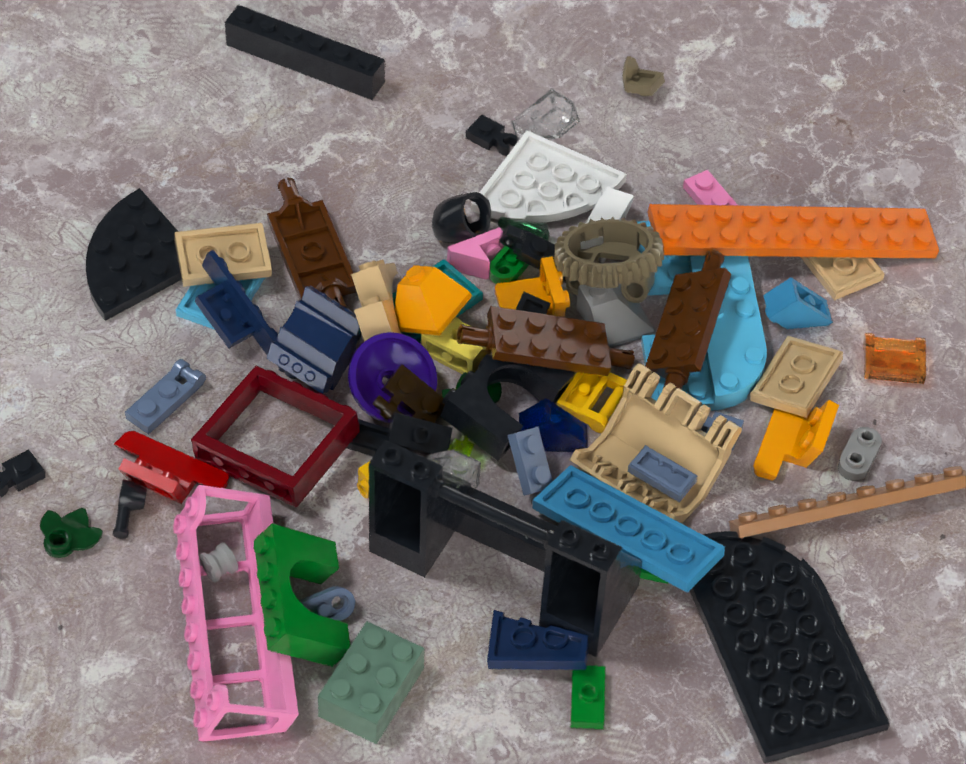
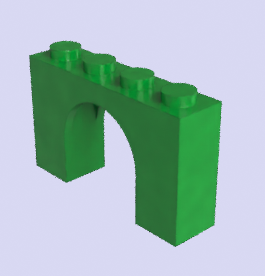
[254,523,351,667]

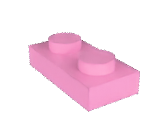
[683,170,738,205]

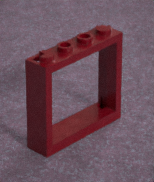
[191,365,360,508]

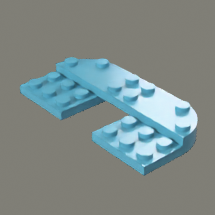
[637,221,767,411]

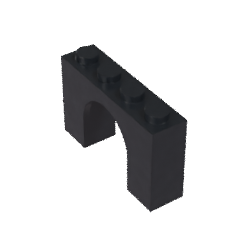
[440,353,575,461]

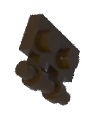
[372,364,445,423]

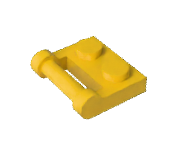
[556,372,627,433]

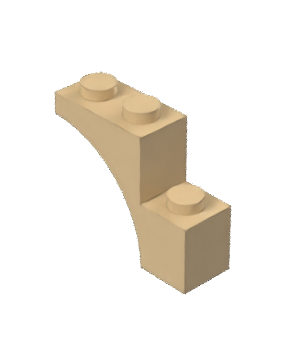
[351,259,401,342]

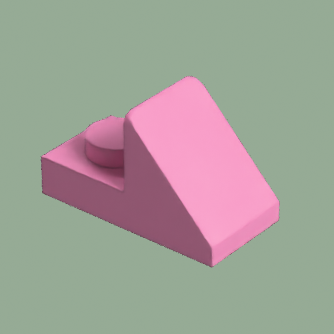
[447,227,504,279]

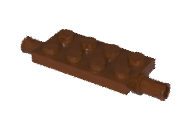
[267,177,357,308]
[645,251,731,389]
[457,306,635,376]

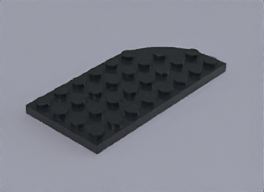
[690,531,890,764]

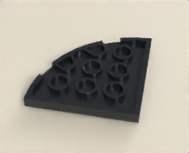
[86,188,182,321]

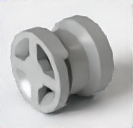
[200,542,238,583]

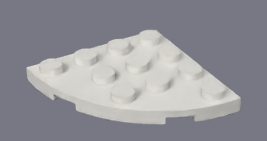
[471,130,627,223]

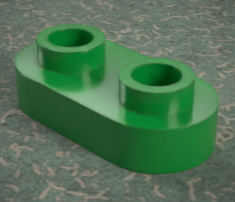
[489,246,529,284]

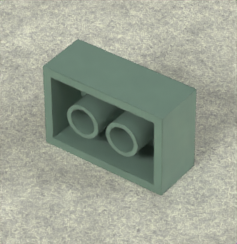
[318,621,425,745]

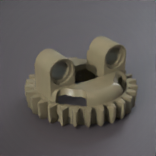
[554,217,664,303]

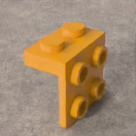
[495,256,570,317]

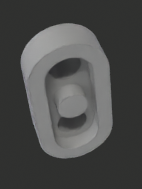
[838,427,882,481]

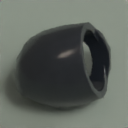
[432,192,492,244]

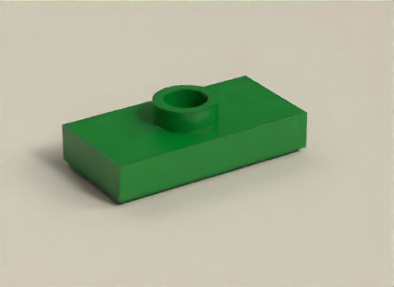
[570,665,606,730]

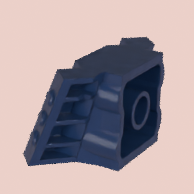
[266,286,362,394]

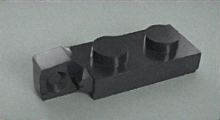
[499,225,566,283]

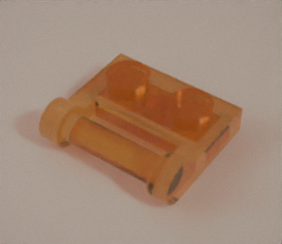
[863,333,926,384]

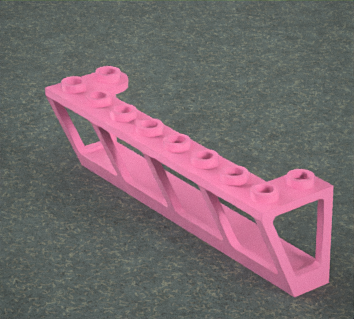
[173,485,299,742]

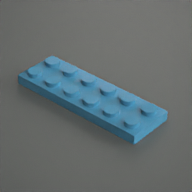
[533,465,725,593]

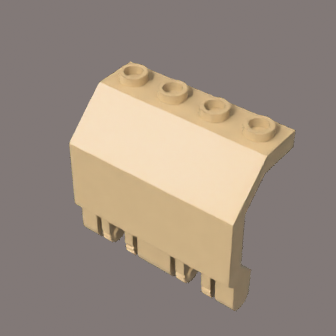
[570,363,742,524]

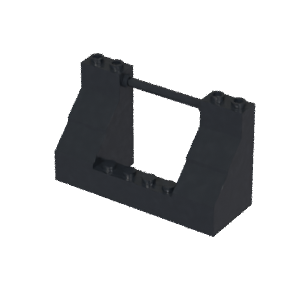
[369,440,642,657]

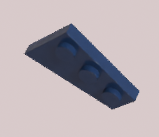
[487,610,589,670]

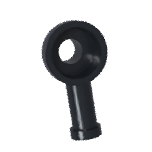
[112,480,147,539]

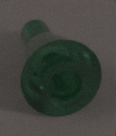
[498,217,550,241]

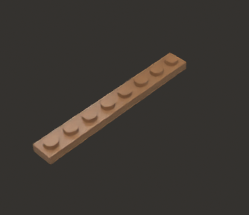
[729,466,966,538]

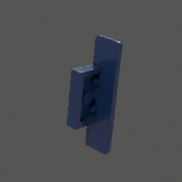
[194,250,278,355]

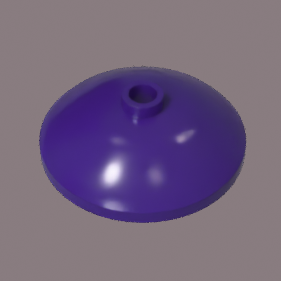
[348,332,437,423]

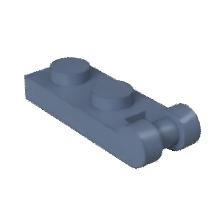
[125,359,206,435]

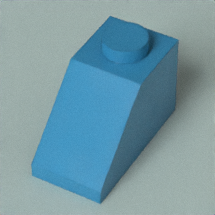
[763,277,833,329]

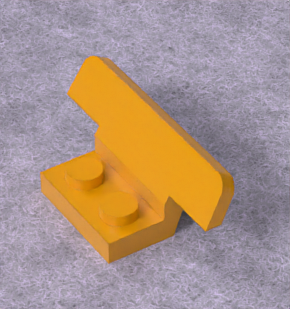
[754,400,839,481]

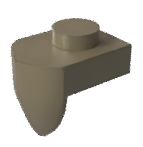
[622,56,665,96]

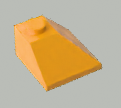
[395,265,472,336]

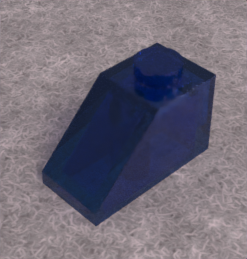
[519,398,588,452]

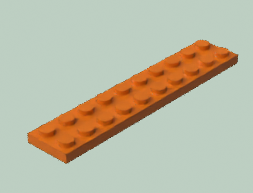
[647,204,939,258]

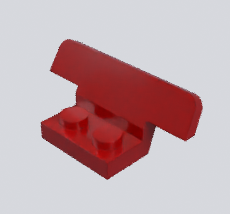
[114,431,229,504]

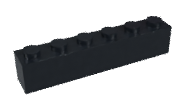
[225,5,385,100]

